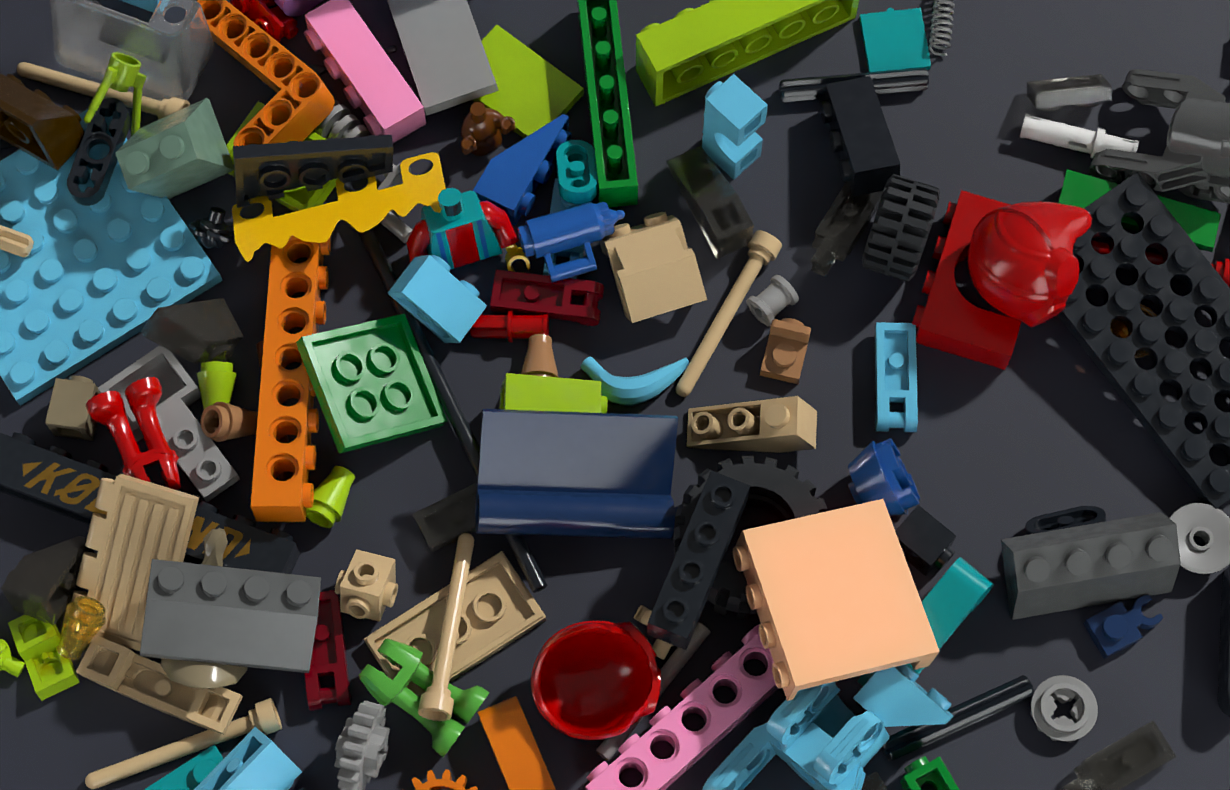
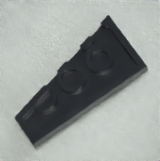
[233,135,393,208]

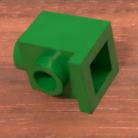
[900,756,959,790]

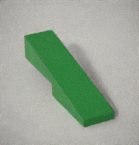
[1059,169,1221,252]

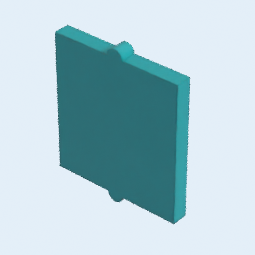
[859,8,931,72]

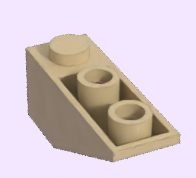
[687,396,817,453]

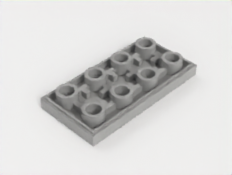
[387,0,499,116]

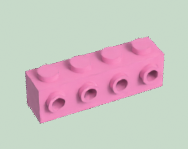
[304,0,426,143]

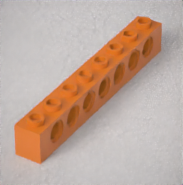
[251,216,331,522]

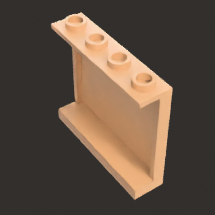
[733,499,940,701]

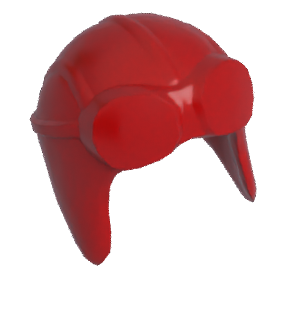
[968,201,1092,328]
[531,621,661,740]

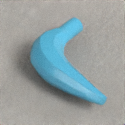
[580,357,689,406]

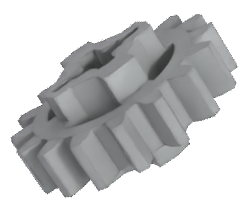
[334,700,390,790]

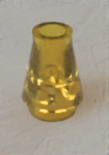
[57,596,106,660]

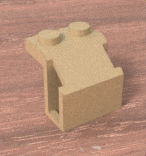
[599,212,707,323]

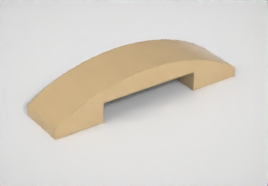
[76,635,243,735]

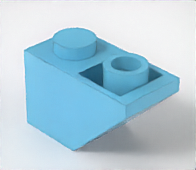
[853,664,954,727]

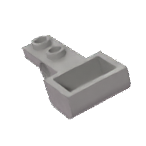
[98,343,240,502]

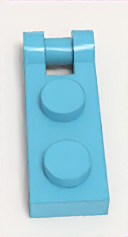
[875,322,918,432]

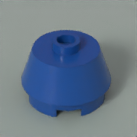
[848,438,920,516]

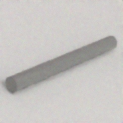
[596,622,711,761]

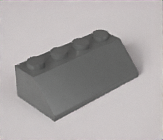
[1001,512,1181,620]
[140,559,321,673]

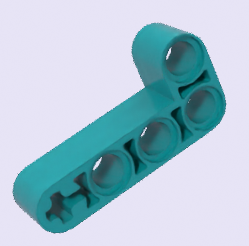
[857,557,994,686]

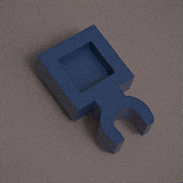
[1083,595,1163,659]

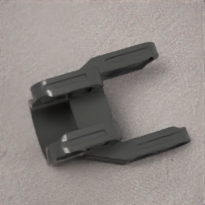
[1089,69,1230,204]

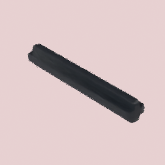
[779,68,929,102]
[881,675,1035,761]

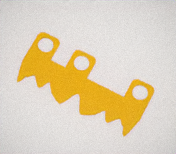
[232,152,446,262]

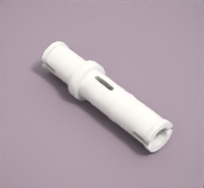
[1019,114,1139,158]

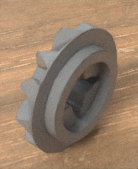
[1030,675,1098,743]

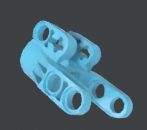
[702,682,890,790]

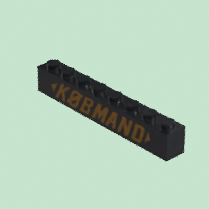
[0,432,300,574]

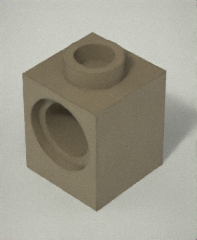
[45,376,100,441]

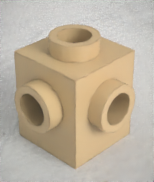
[335,549,398,622]

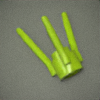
[84,52,147,137]

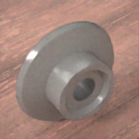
[1170,503,1230,574]

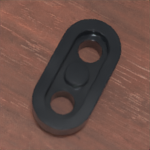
[1025,506,1106,535]

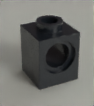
[895,505,956,576]

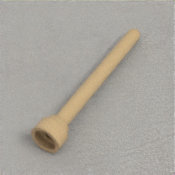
[16,62,190,119]
[676,230,783,397]
[418,533,474,721]
[85,698,282,789]

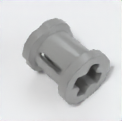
[746,275,799,326]

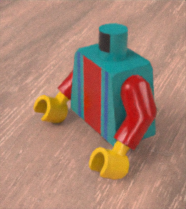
[407,188,530,272]

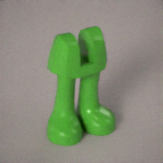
[358,638,490,757]

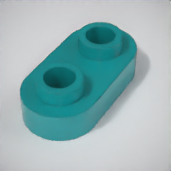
[556,140,598,204]

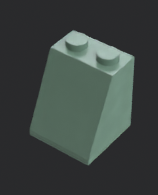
[115,98,234,199]

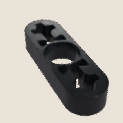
[67,98,131,206]

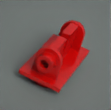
[229,0,299,43]

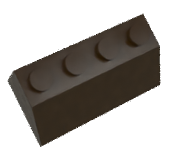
[0,73,85,171]

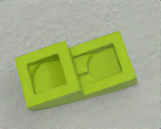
[8,605,80,701]

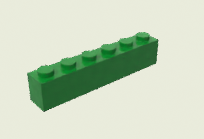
[577,0,638,207]

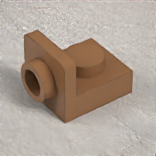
[760,318,811,384]

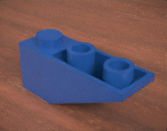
[473,114,572,226]

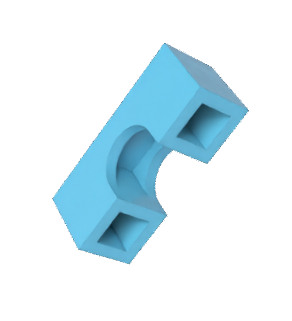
[702,74,768,179]

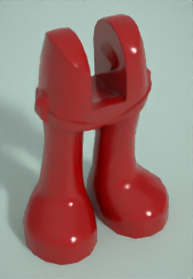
[85,377,180,490]

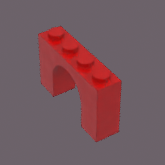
[912,190,1022,370]

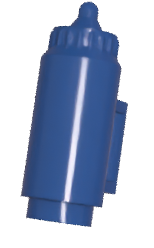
[517,202,625,283]

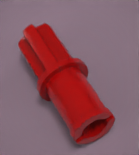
[470,311,549,342]

